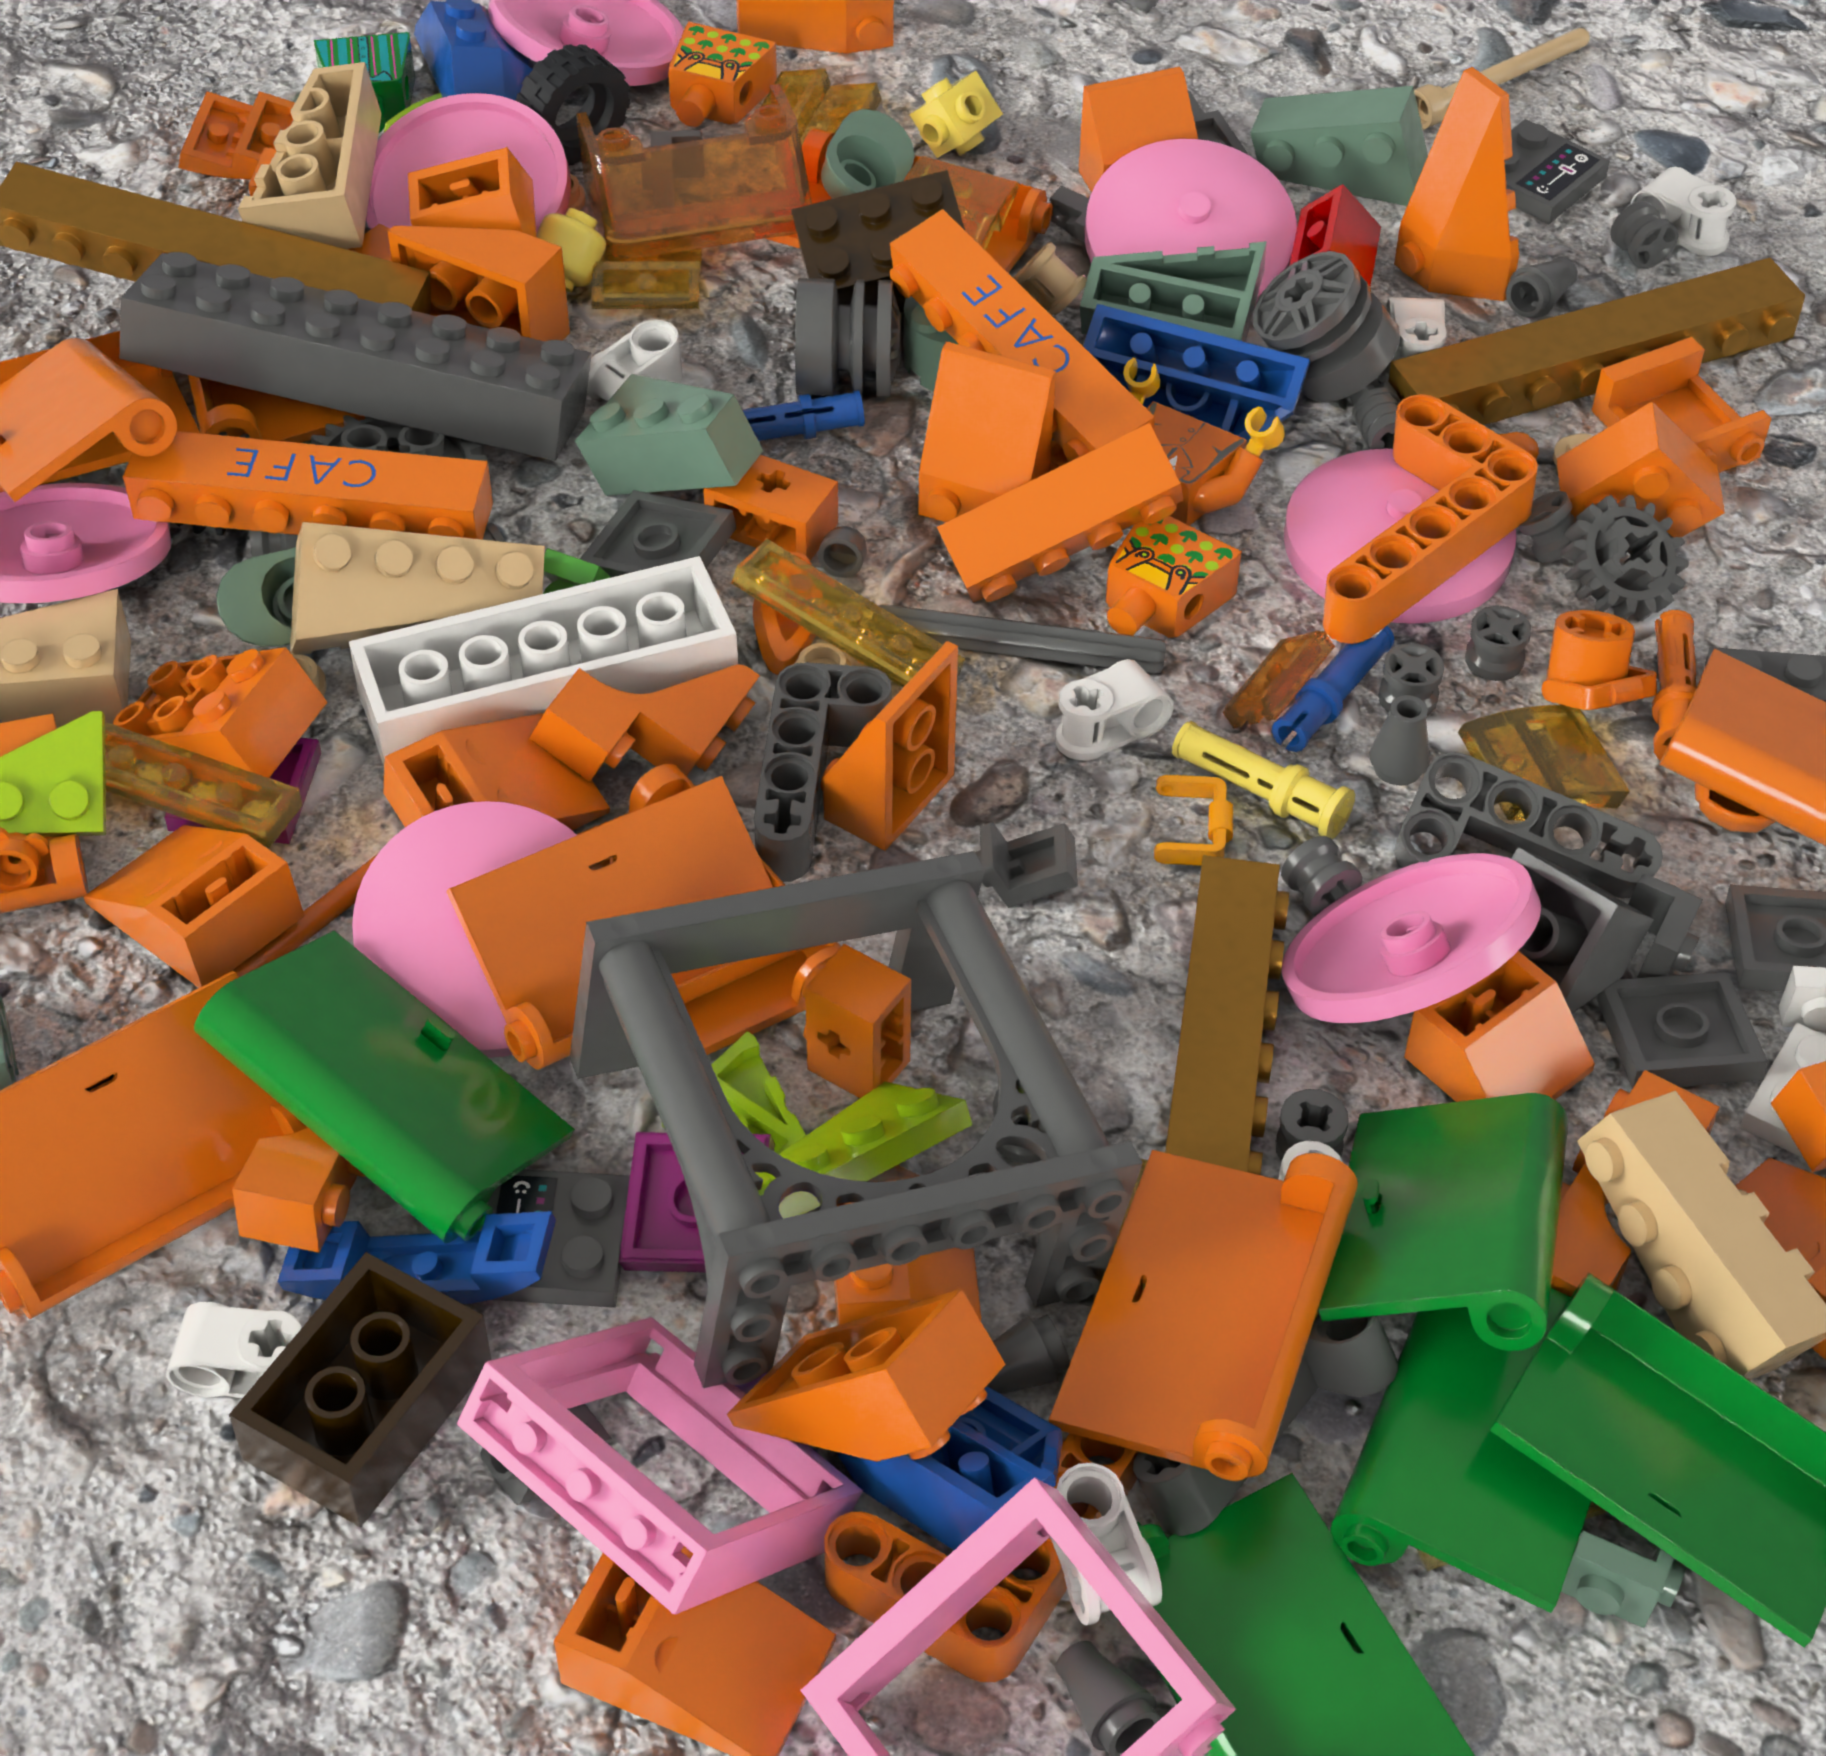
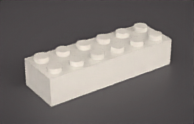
[349,556,738,766]

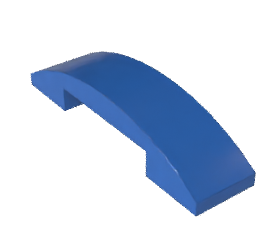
[277,1211,556,1305]

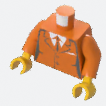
[1123,358,1285,526]

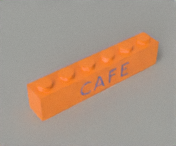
[890,209,1155,462]
[123,431,493,540]

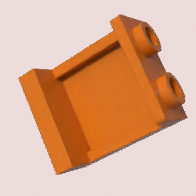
[1592,337,1771,473]

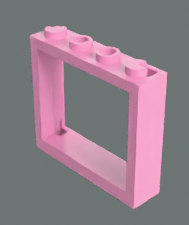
[457,1317,863,1615]
[801,1478,1236,1756]

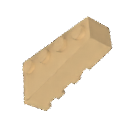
[238,62,382,249]
[290,522,545,655]
[0,589,131,728]
[1577,1091,1826,1380]

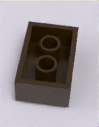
[791,170,965,313]
[229,1252,492,1528]

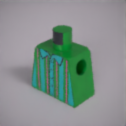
[314,32,415,133]

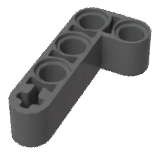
[754,662,892,882]
[1394,752,1663,899]
[1133,1308,1399,1536]

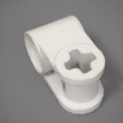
[1631,167,1736,256]
[1386,297,1447,366]
[587,319,683,402]
[1055,659,1174,761]
[166,1302,302,1398]
[1050,1463,1162,1626]

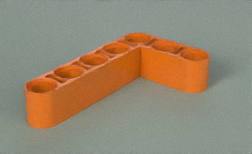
[1323,394,1538,644]
[824,1433,1139,1683]

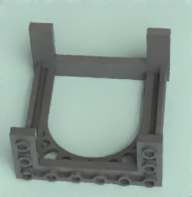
[570,851,1142,1388]

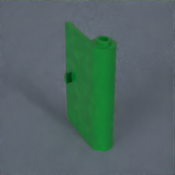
[194,930,575,1243]
[1318,1093,1569,1351]
[1490,1273,1826,1648]
[1331,1288,1591,1613]
[1136,1473,1475,1756]

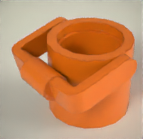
[1541,610,1657,710]

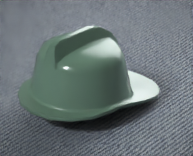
[821,109,915,199]
[216,547,296,647]

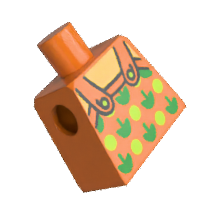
[668,22,777,127]
[1106,516,1242,638]

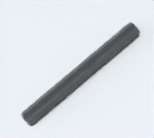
[873,604,1166,675]

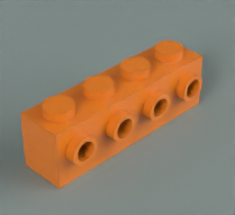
[937,423,1183,603]

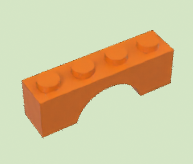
[1551,1070,1720,1296]
[232,1128,365,1253]

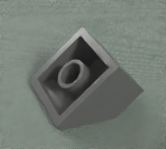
[1511,847,1654,1014]

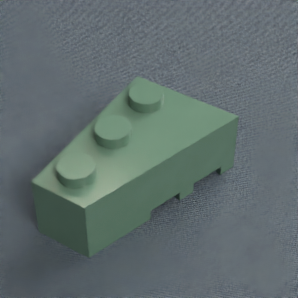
[1250,86,1428,206]
[1080,241,1266,342]
[575,374,763,496]

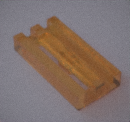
[1223,630,1335,729]

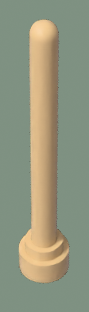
[1414,28,1590,130]

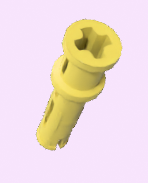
[1172,721,1355,839]

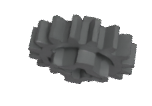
[1561,495,1689,622]

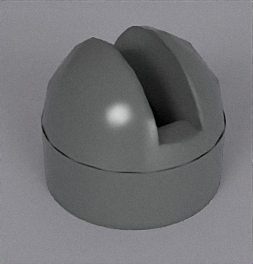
[818,526,867,578]

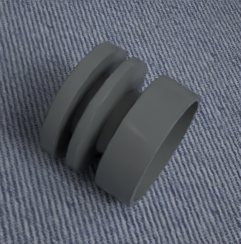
[1253,251,1400,402]
[795,278,901,397]

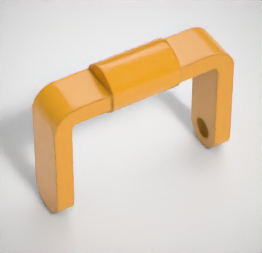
[1154,775,1233,866]

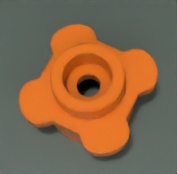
[0,828,49,891]

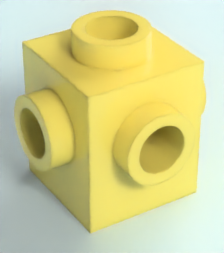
[909,71,1003,158]

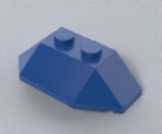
[414,0,537,101]
[1083,304,1310,443]
[836,1386,1063,1550]

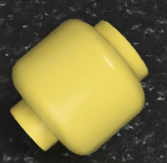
[536,208,606,292]

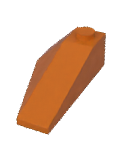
[1394,67,1519,301]

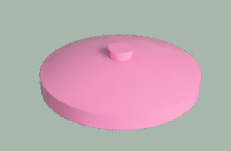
[488,0,684,86]
[366,93,571,233]
[1085,139,1297,306]
[1284,449,1516,624]
[0,483,172,603]
[352,801,577,1058]
[1282,853,1541,1023]

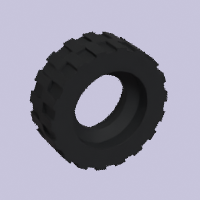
[516,44,630,166]

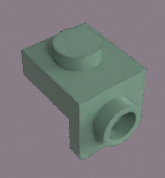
[1561,1531,1686,1628]

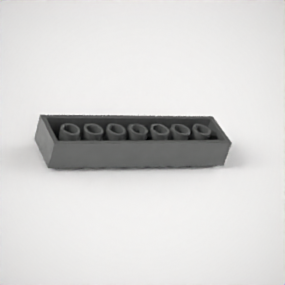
[120,252,592,461]

